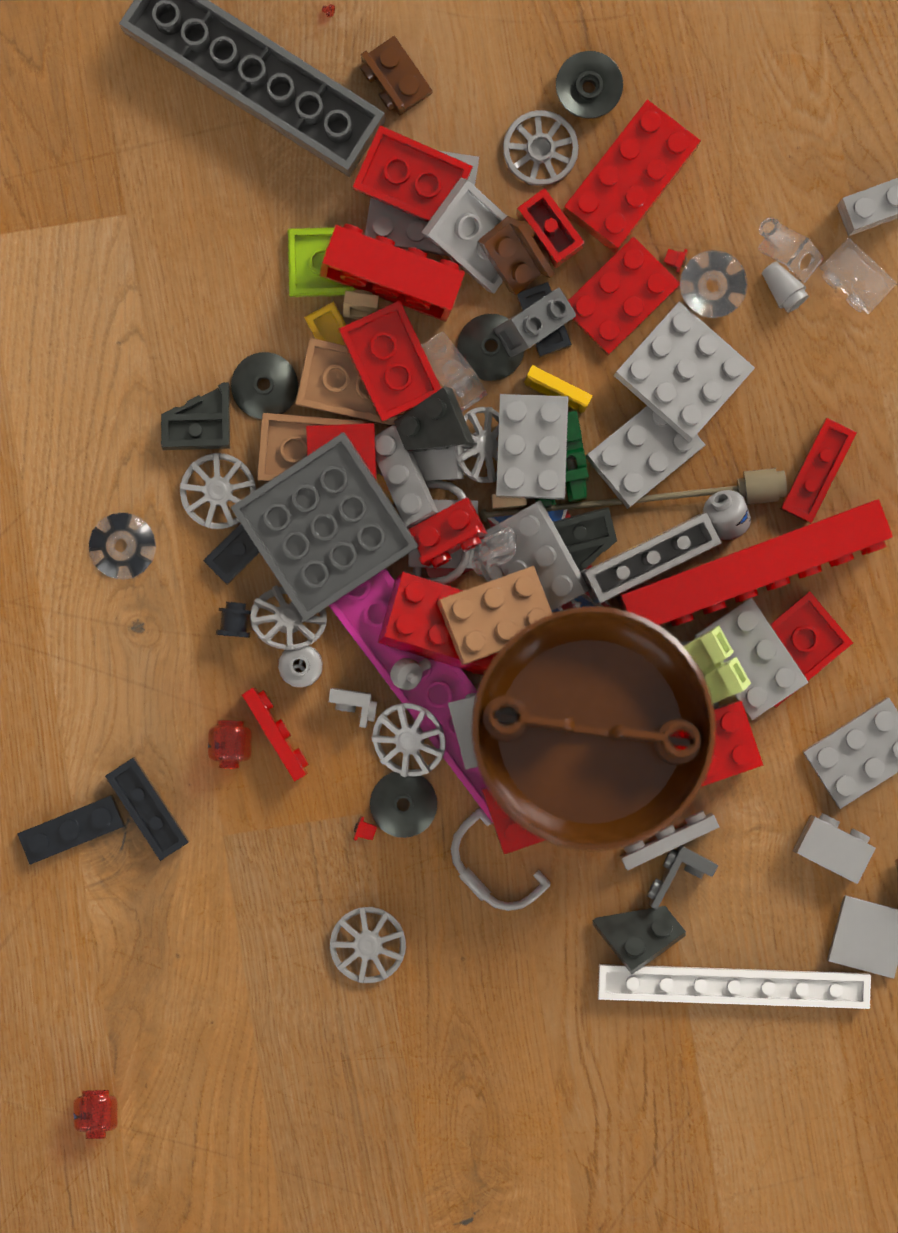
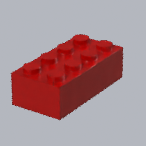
[563,99,701,254]
[320,224,465,322]
[377,572,499,675]

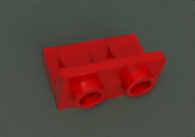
[409,497,488,568]

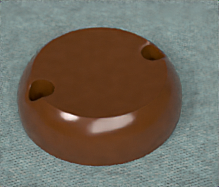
[471,607,716,851]

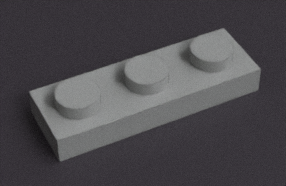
[375,424,439,529]
[620,811,720,871]

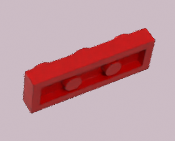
[780,418,857,524]
[242,687,309,782]

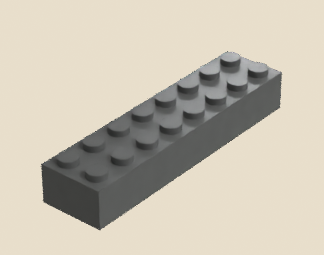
[119,0,386,177]

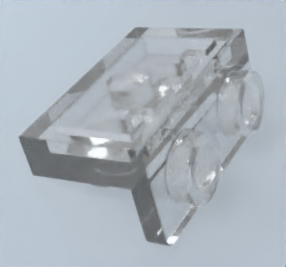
[820,238,898,314]

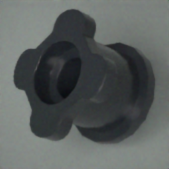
[216,602,251,638]

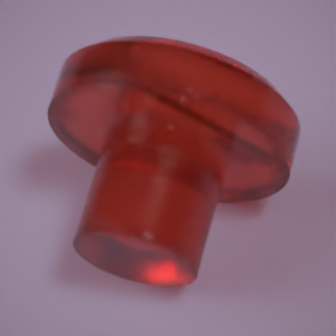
[322,4,335,18]

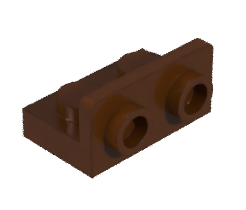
[359,35,433,116]
[477,216,555,295]

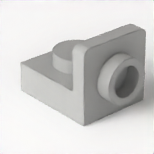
[329,688,377,728]

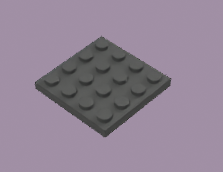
[231,432,419,621]

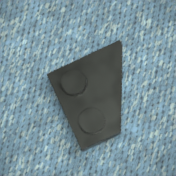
[161,382,230,450]
[394,386,475,452]
[553,507,617,572]
[592,906,686,974]

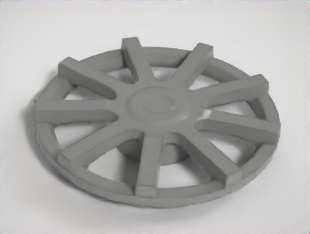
[503,110,579,186]
[454,407,499,483]
[180,453,256,529]
[250,585,327,650]
[371,703,446,777]
[330,907,406,983]

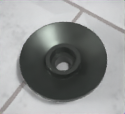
[556,51,623,119]
[457,314,524,381]
[231,352,298,419]
[370,772,437,838]

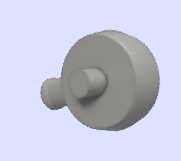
[390,658,431,690]

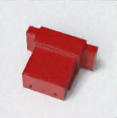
[664,249,688,274]
[353,816,377,841]

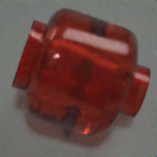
[208,720,252,769]
[74,1090,118,1139]

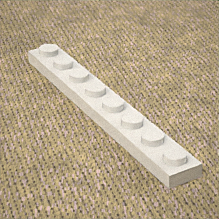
[598,964,871,1009]

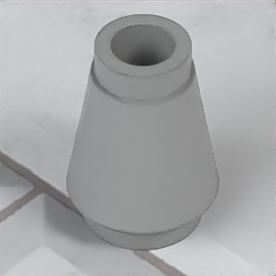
[761,261,809,313]

